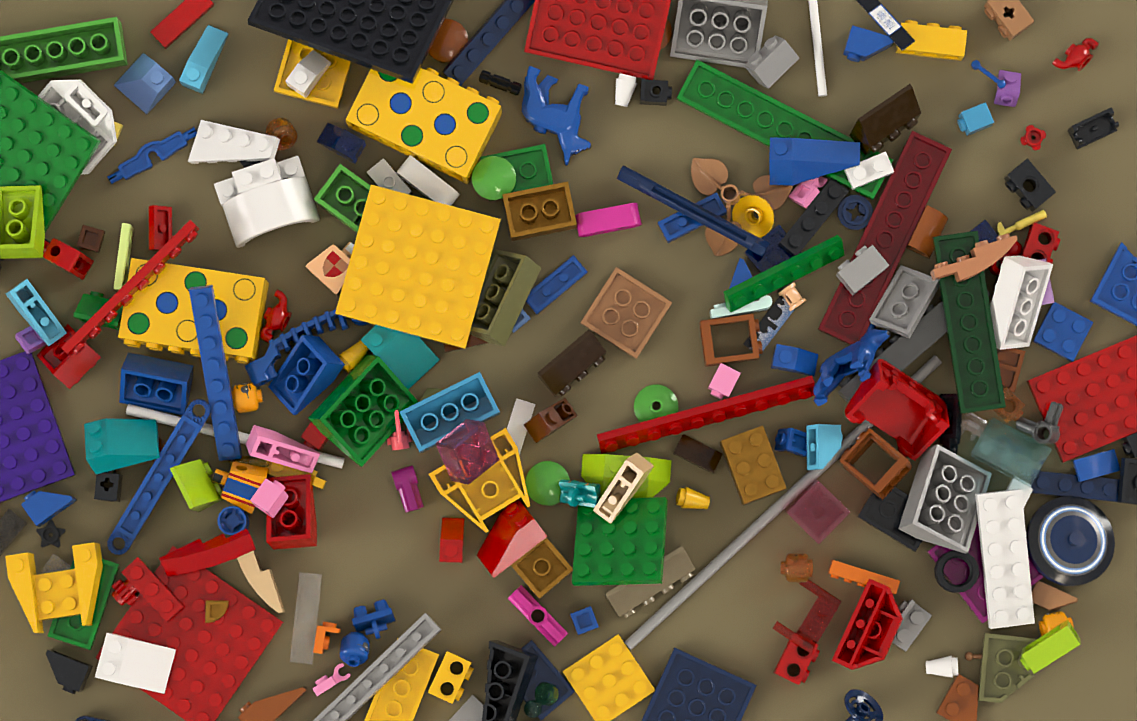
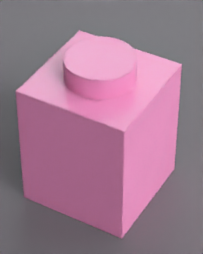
[708,363,741,400]
[250,479,289,518]

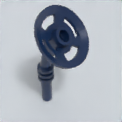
[844,689,883,721]

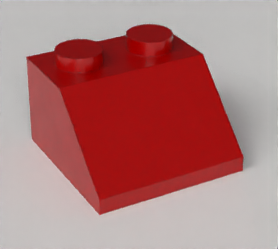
[36,324,101,389]

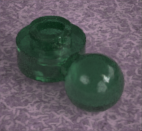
[524,682,559,718]

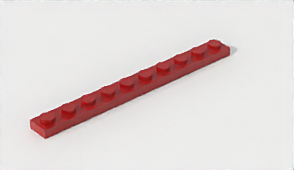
[597,376,815,454]

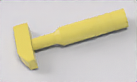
[997,210,1047,236]

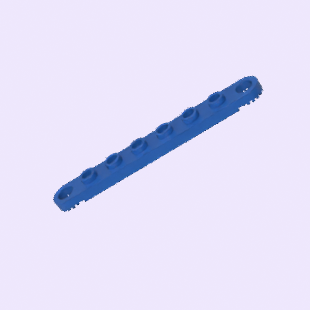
[107,399,211,555]

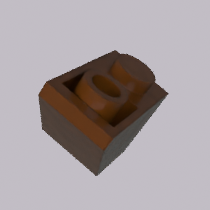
[524,398,578,443]

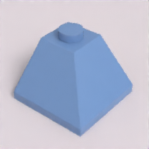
[114,53,176,114]

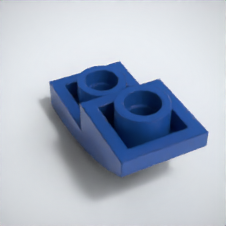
[1073,449,1120,482]

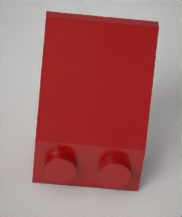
[266,474,317,550]
[477,500,548,578]

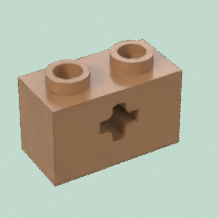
[984,0,1034,41]

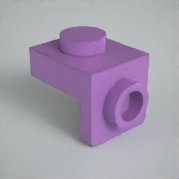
[994,70,1021,107]

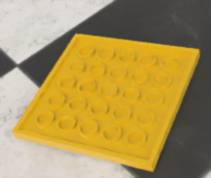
[335,185,501,349]

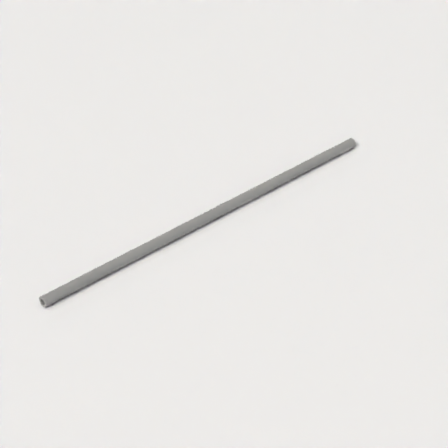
[624,355,942,650]

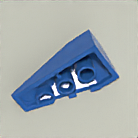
[769,137,860,186]

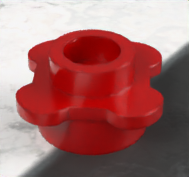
[1020,125,1046,151]

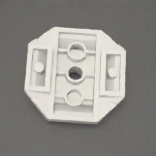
[38,79,117,174]

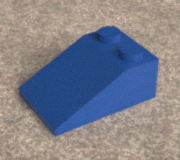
[268,335,345,415]

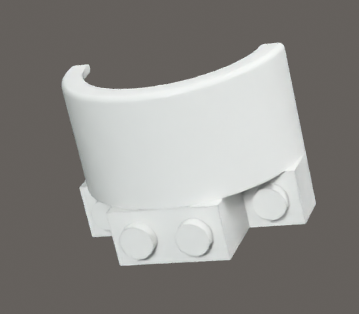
[214,156,320,248]

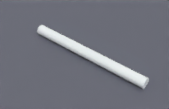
[808,0,827,97]

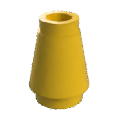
[339,340,369,373]
[676,487,710,509]

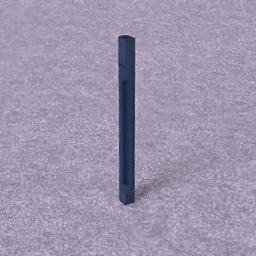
[617,165,770,257]

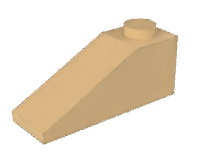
[593,452,654,524]

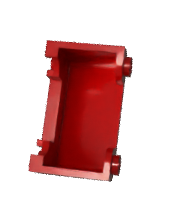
[845,359,950,461]

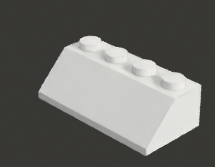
[990,256,1053,350]

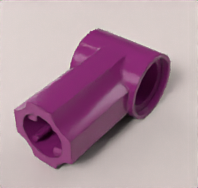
[391,465,424,513]

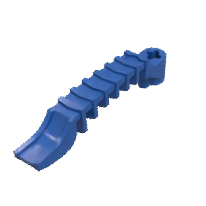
[245,307,369,387]

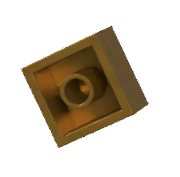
[511,538,573,599]

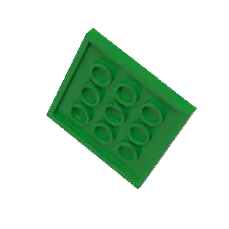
[572,497,668,586]

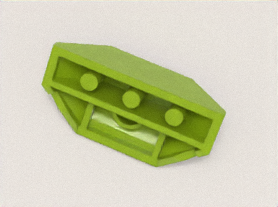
[581,454,672,498]

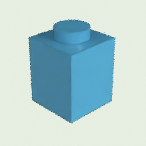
[957,102,994,136]

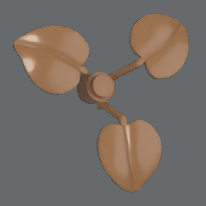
[691,158,793,256]

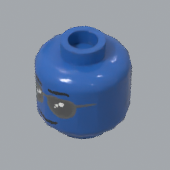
[340,632,370,667]

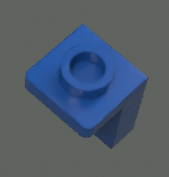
[775,428,807,457]

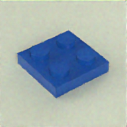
[1033,302,1093,362]

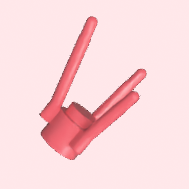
[387,410,412,450]

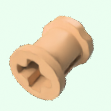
[778,282,807,311]

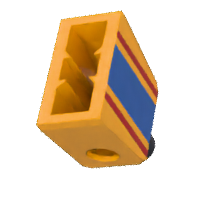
[212,462,269,514]

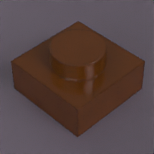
[76,225,105,253]

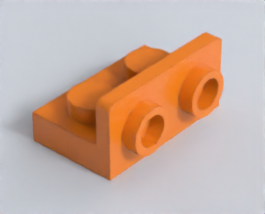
[313,622,341,654]

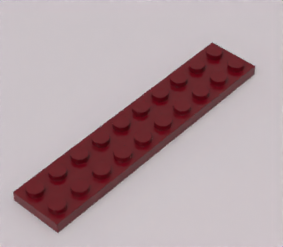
[818,131,952,345]

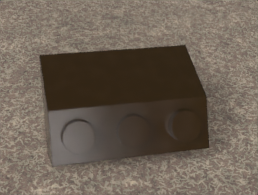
[849,84,921,156]
[538,329,606,397]

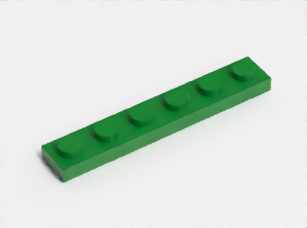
[723,235,845,312]

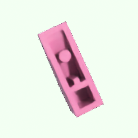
[246,425,320,473]

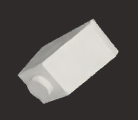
[286,50,331,98]

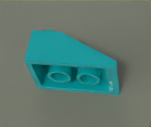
[361,325,440,390]
[84,418,160,474]

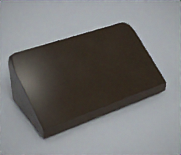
[673,434,723,474]

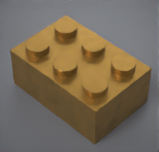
[502,182,577,241]
[719,425,787,505]

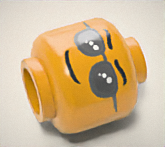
[231,383,263,413]

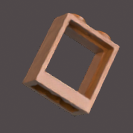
[699,314,763,367]
[840,428,913,500]

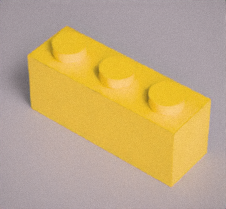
[896,20,967,61]

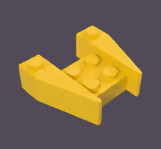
[429,428,530,533]
[5,542,103,633]

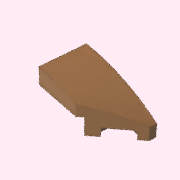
[1032,581,1078,611]

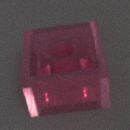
[435,419,500,485]
[785,480,850,544]

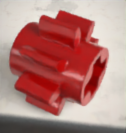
[111,579,138,606]

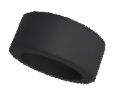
[934,550,979,593]

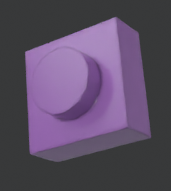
[15,326,46,354]

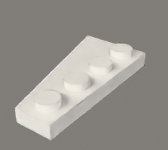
[188,120,280,164]

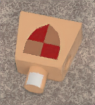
[305,242,354,297]

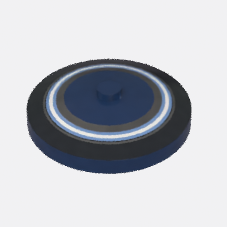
[1026,496,1115,586]

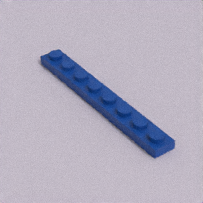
[189,285,242,461]

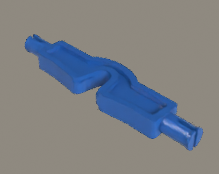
[107,127,197,184]

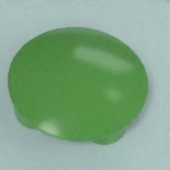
[472,156,516,201]
[525,461,570,506]

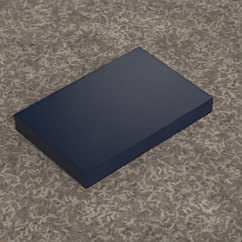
[521,640,575,720]

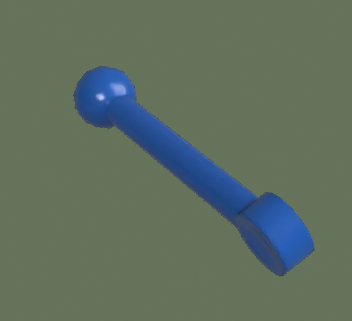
[971,60,1006,88]

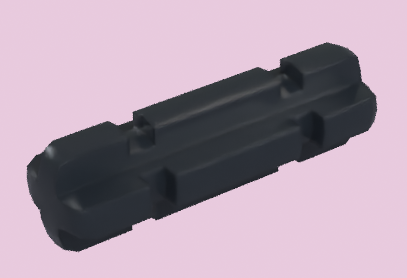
[479,70,522,95]

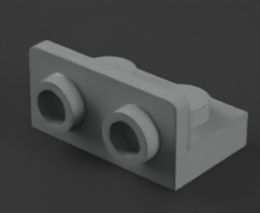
[892,599,932,652]

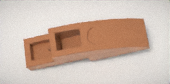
[930,233,1018,283]

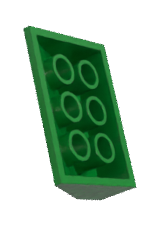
[308,355,418,467]

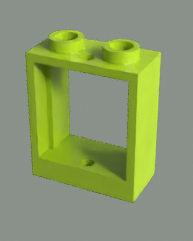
[1020,620,1081,674]

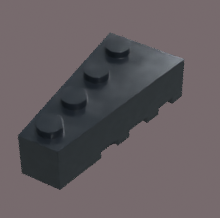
[482,640,538,721]

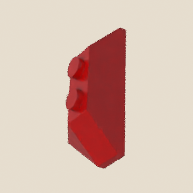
[832,578,903,670]

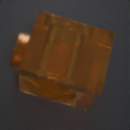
[993,387,1025,423]

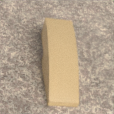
[237,551,285,613]

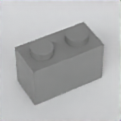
[744,35,799,89]
[836,245,890,296]

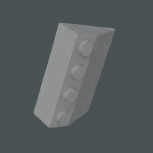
[670,0,768,68]
[898,444,992,554]

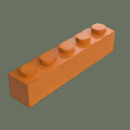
[828,560,900,594]

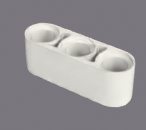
[396,156,460,206]

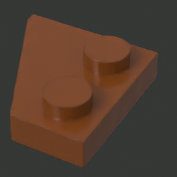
[997,348,1026,393]
[936,674,979,721]

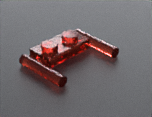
[772,577,842,653]

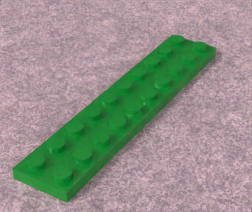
[676,60,893,200]

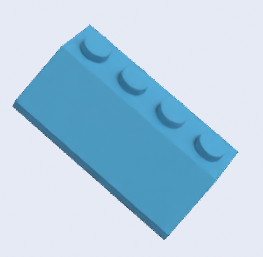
[400,372,500,453]

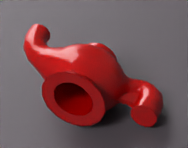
[1052,38,1099,71]
[260,289,292,343]

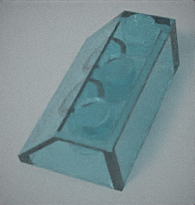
[971,417,1052,487]

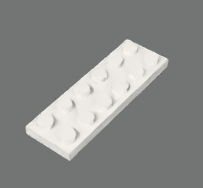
[975,489,1035,629]

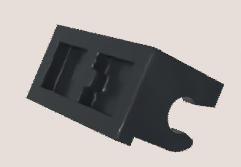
[1068,107,1119,150]

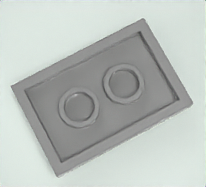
[869,265,940,339]

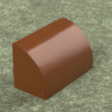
[906,205,948,259]

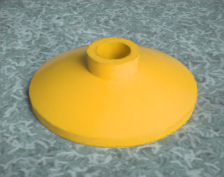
[732,195,774,238]

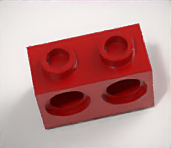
[1020,222,1061,264]
[773,632,820,685]

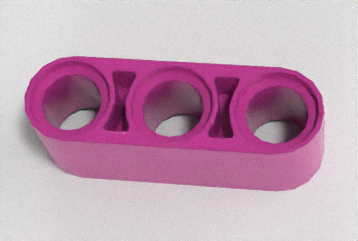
[575,203,642,237]

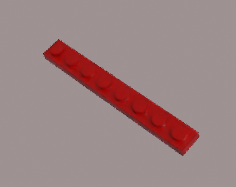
[61,220,199,356]

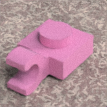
[788,176,827,209]
[312,663,351,696]

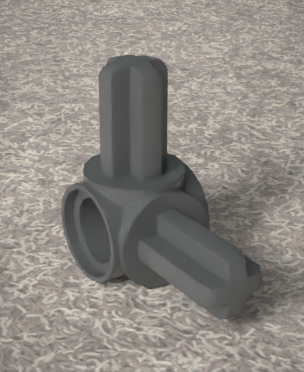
[1016,402,1064,444]

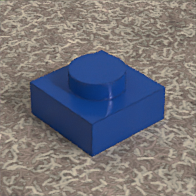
[570,606,599,635]

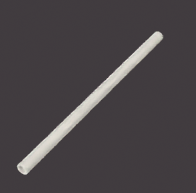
[126,404,345,469]

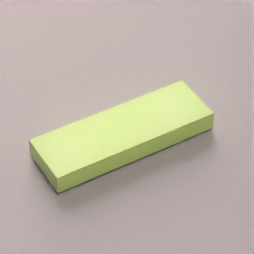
[114,223,134,292]

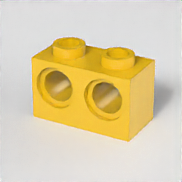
[428,651,474,704]

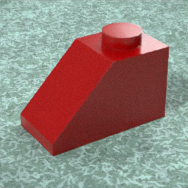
[439,517,465,563]

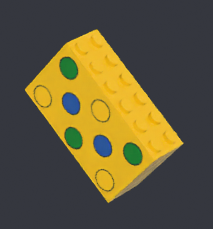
[346,67,502,185]
[118,258,269,364]

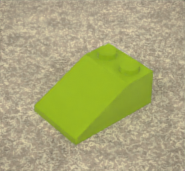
[0,185,45,259]
[170,459,223,512]

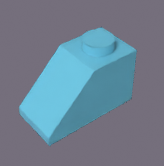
[806,424,843,470]

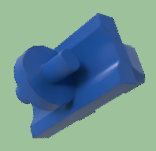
[352,599,395,639]

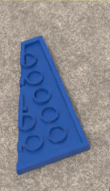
[1090,242,1137,326]

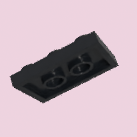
[857,487,923,552]

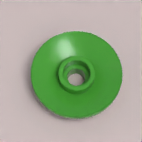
[634,385,678,422]

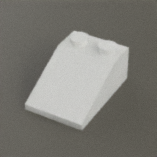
[95,633,176,694]

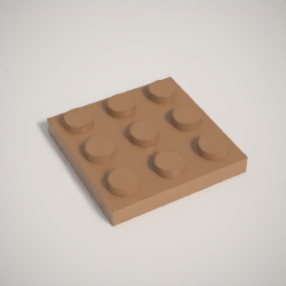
[580,267,672,359]

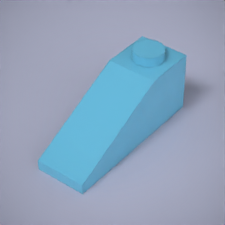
[179,25,229,94]
[5,279,67,346]

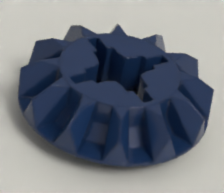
[837,195,873,230]

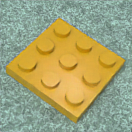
[274,39,351,109]
[562,634,655,721]

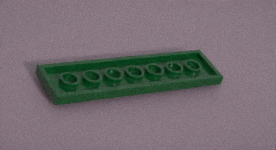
[932,231,1006,414]

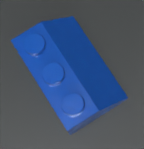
[119,352,194,415]

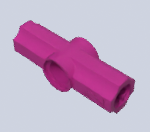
[507,585,568,647]

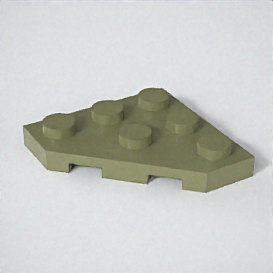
[978,633,1045,703]

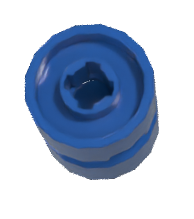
[217,506,250,536]

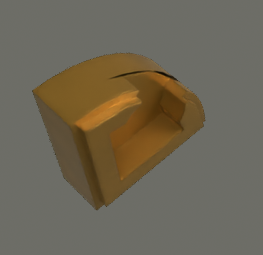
[205,600,229,623]

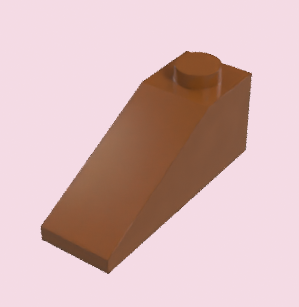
[238,687,308,721]

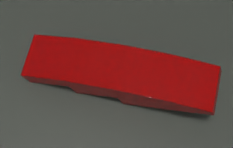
[159,528,256,576]

